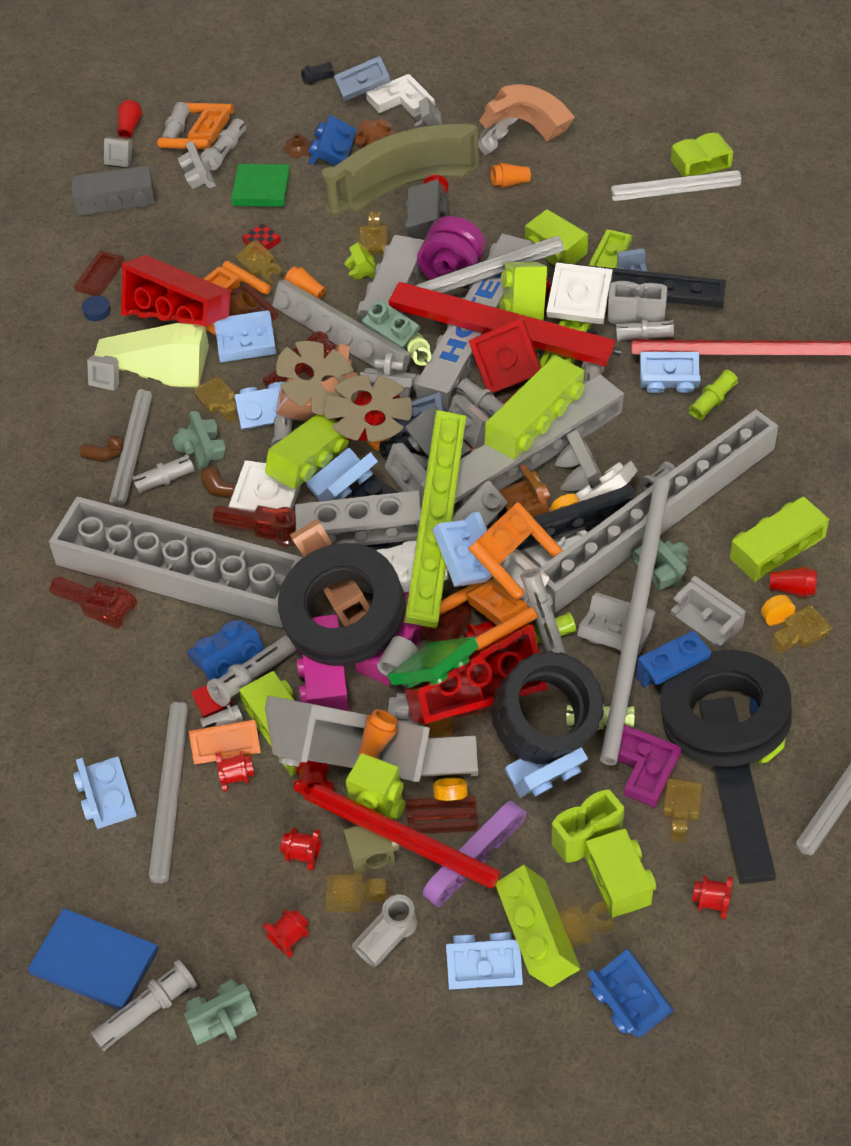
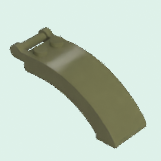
[322,124,479,217]

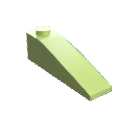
[94,323,209,388]

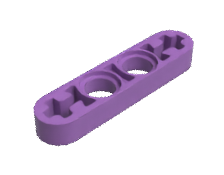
[423,801,527,907]

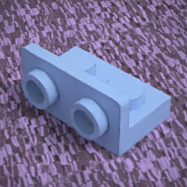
[73,756,137,829]
[446,932,523,989]

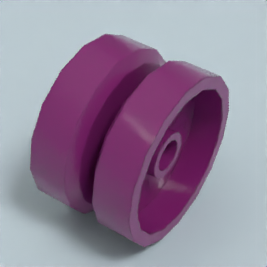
[417,216,486,280]

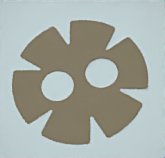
[276,341,358,415]
[324,375,412,442]

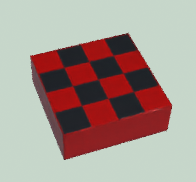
[242,223,281,255]

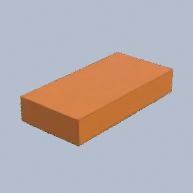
[189,719,261,764]

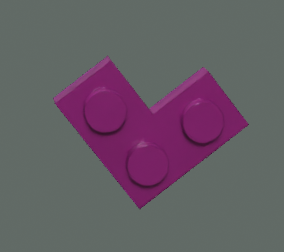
[617,725,681,808]

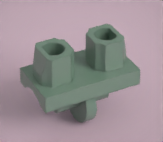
[362,299,421,349]
[173,411,226,470]
[633,539,689,590]
[184,979,258,1046]

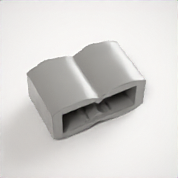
[608,281,667,325]

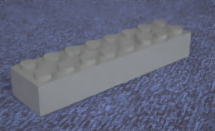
[49,496,303,628]

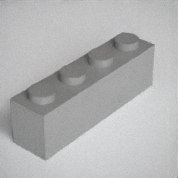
[357,235,424,328]

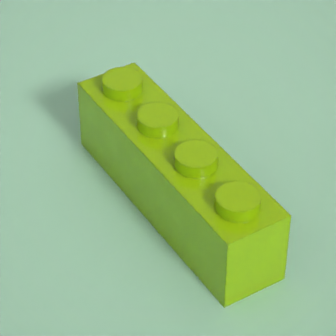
[484,355,585,460]

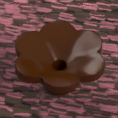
[283,134,312,158]

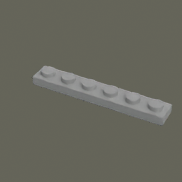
[272,280,411,372]

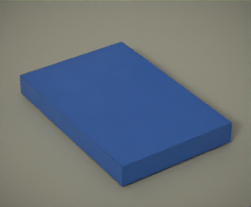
[27,908,159,1010]

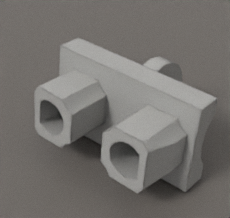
[177,141,223,189]
[360,352,417,398]

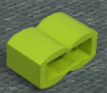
[670,132,734,177]
[551,790,624,863]

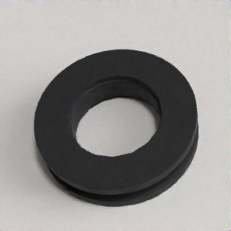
[278,543,406,666]
[660,650,792,767]

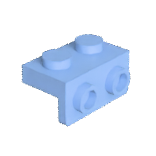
[214,311,276,362]
[640,352,701,393]
[235,382,294,430]
[306,448,378,502]
[432,512,492,587]
[505,747,588,798]

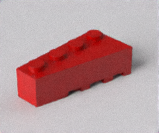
[121,255,231,326]
[404,624,547,724]

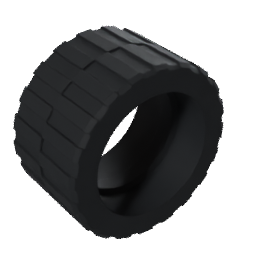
[491,651,604,765]

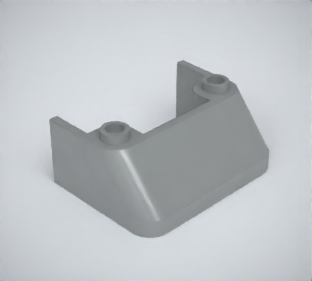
[265,696,430,782]

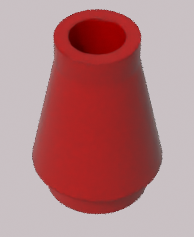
[117,100,142,138]
[770,566,817,598]

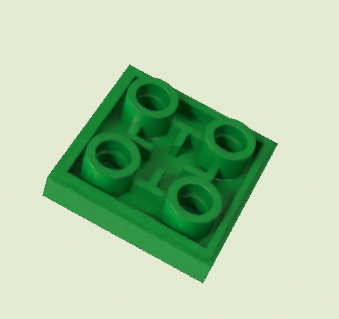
[231,164,291,207]
[387,636,479,688]

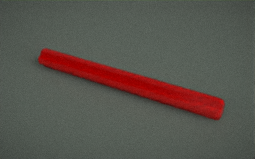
[308,785,501,888]

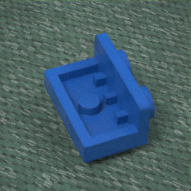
[308,115,357,166]
[186,619,265,681]
[636,630,711,688]
[587,949,674,1038]

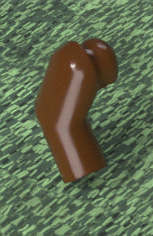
[80,435,124,462]
[201,466,236,498]

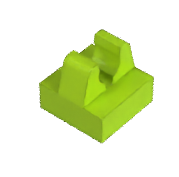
[344,242,377,280]

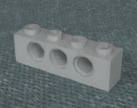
[295,490,421,546]

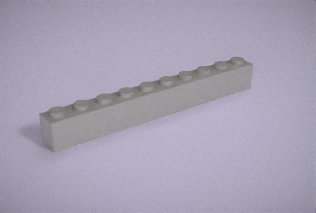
[539,409,778,614]

